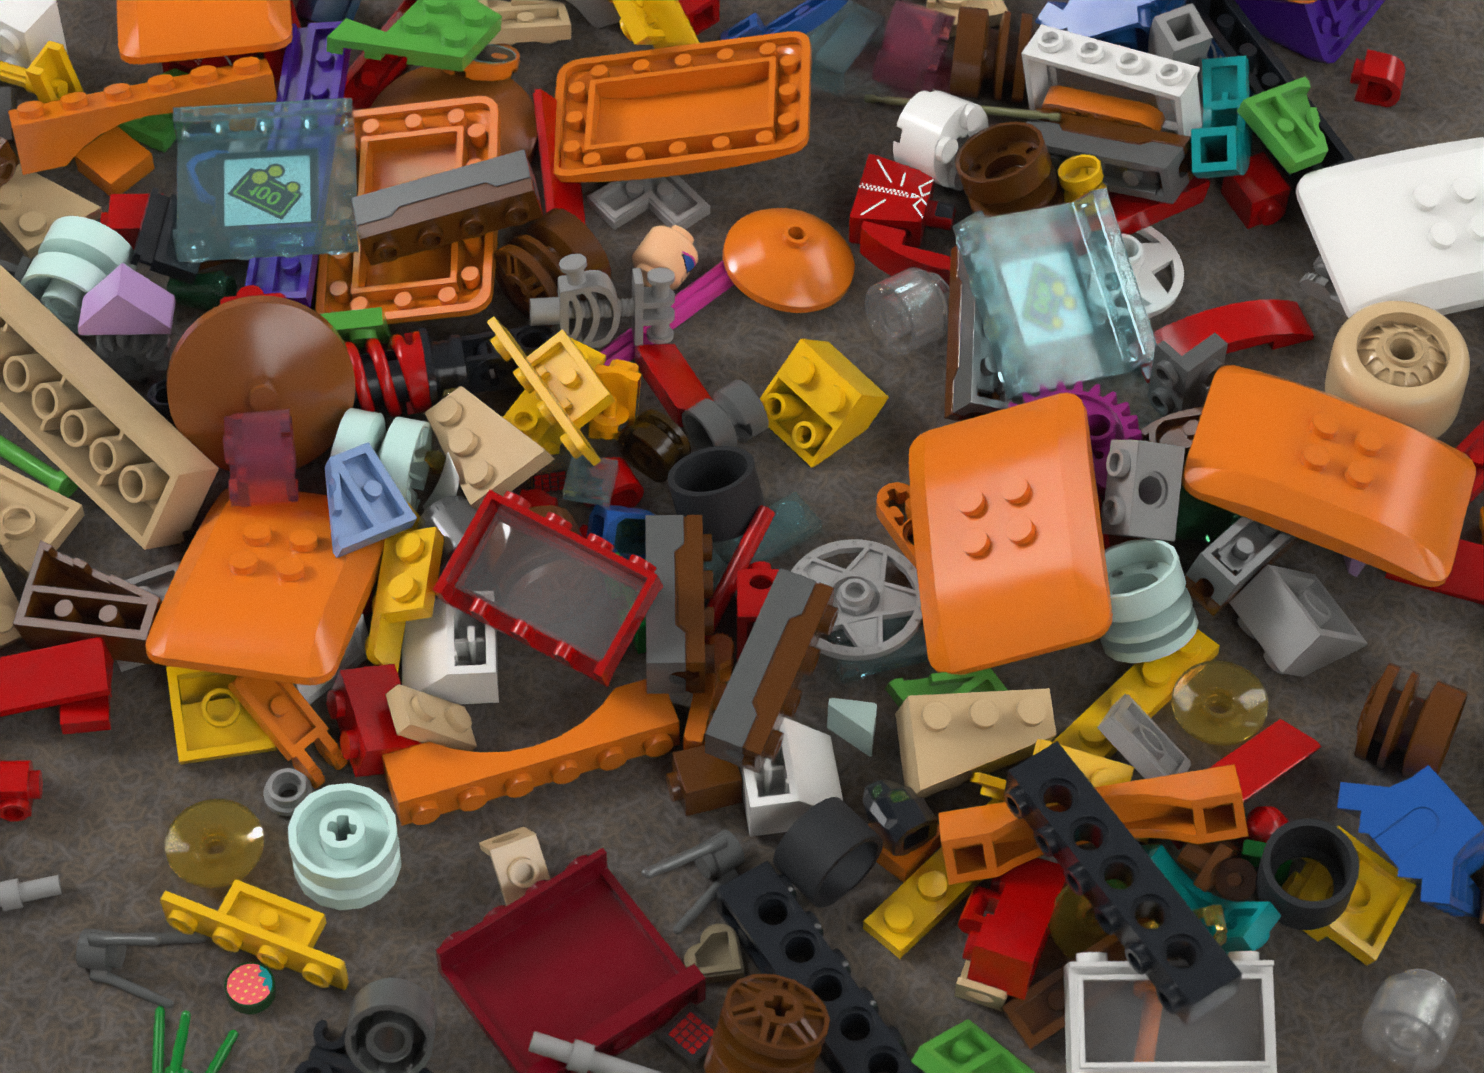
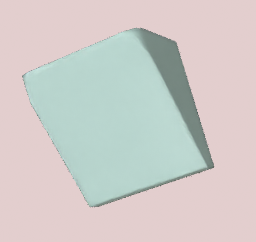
[827,698,877,757]

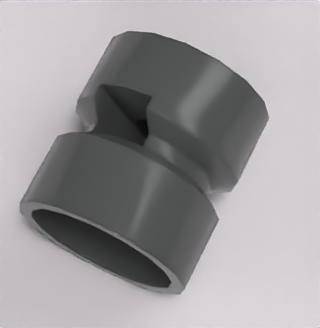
[682,380,769,451]

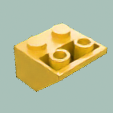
[759,339,889,467]

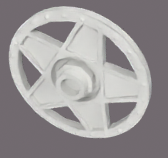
[1055,226,1184,320]

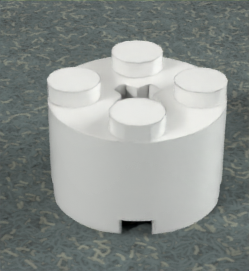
[893,89,989,190]

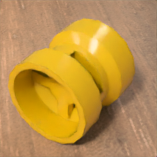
[1057,155,1109,216]

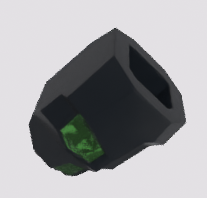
[863,779,938,856]

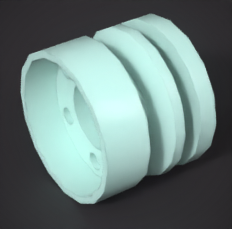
[1100,539,1199,663]

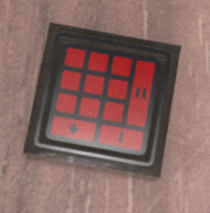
[525,452,574,494]
[656,1001,718,1073]

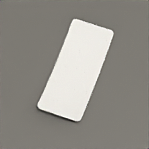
[423,452,460,511]

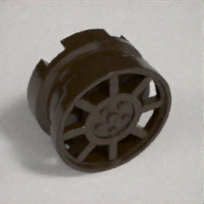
[618,409,691,483]

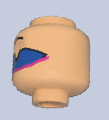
[632,225,698,290]

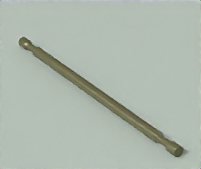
[865,94,1062,122]

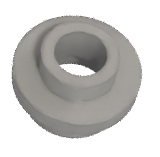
[263,768,313,816]

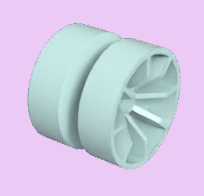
[20,216,138,336]
[330,408,432,511]

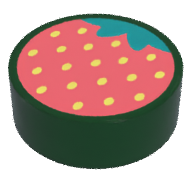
[224,962,276,1014]

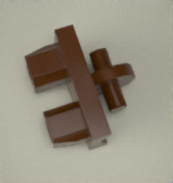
[1177,842,1257,901]

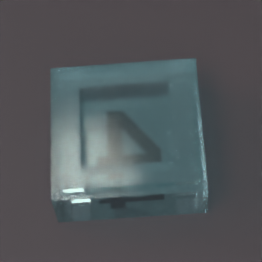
[563,455,618,507]

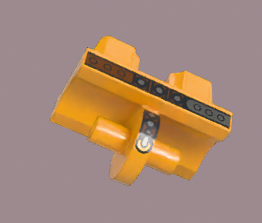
[588,359,641,446]

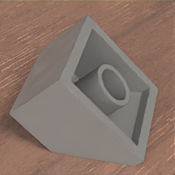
[1229,564,1368,677]

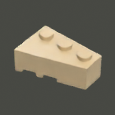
[895,688,1056,798]

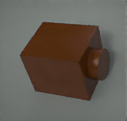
[666,745,742,816]

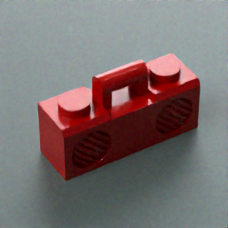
[958,857,1067,1000]

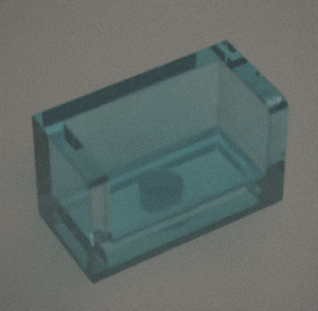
[808,0,885,98]

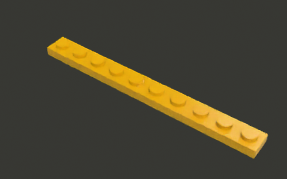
[863,629,1220,959]

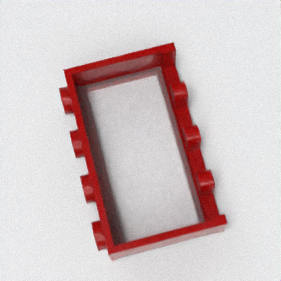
[433,489,663,687]

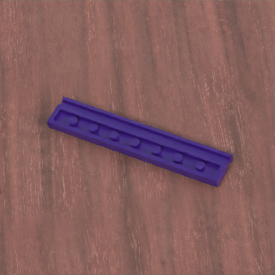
[245,21,351,308]

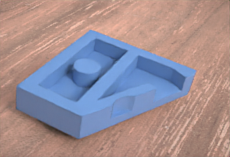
[324,442,417,558]

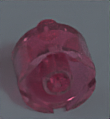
[872,0,956,94]
[223,409,299,507]

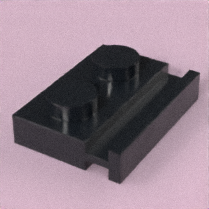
[130,187,214,285]

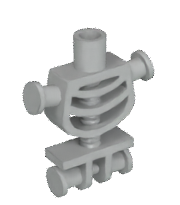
[529,254,675,348]

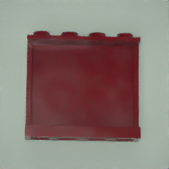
[435,847,706,1073]

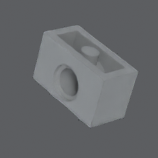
[1101,440,1185,542]

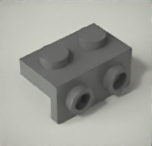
[1148,333,1228,415]

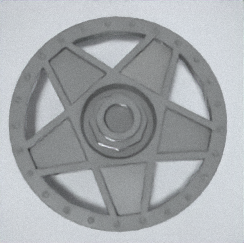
[791,539,923,661]

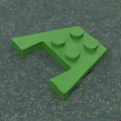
[327,0,502,72]

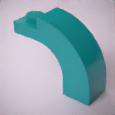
[1191,56,1253,178]
[1106,844,1281,955]

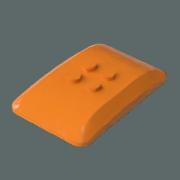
[117,0,293,65]
[554,31,812,182]
[315,96,501,324]
[1181,365,1476,587]
[909,393,1113,675]
[146,485,385,685]

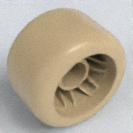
[1325,301,1470,439]

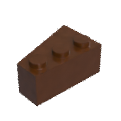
[13,540,164,666]

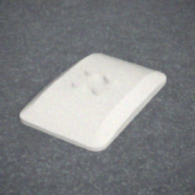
[1295,137,1484,318]

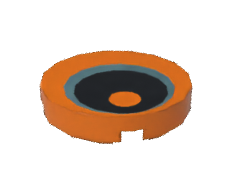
[440,43,520,81]

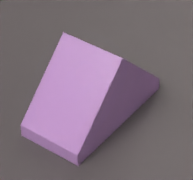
[78,263,175,335]

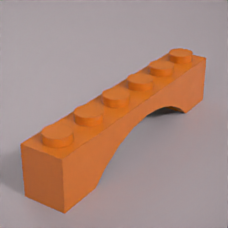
[8,57,277,175]
[382,679,680,826]
[938,764,1248,885]

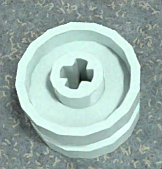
[288,783,401,910]

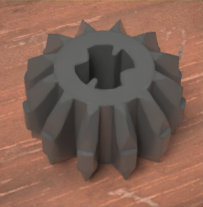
[95,334,174,385]

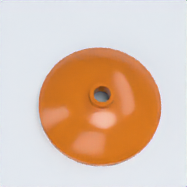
[723,208,855,313]

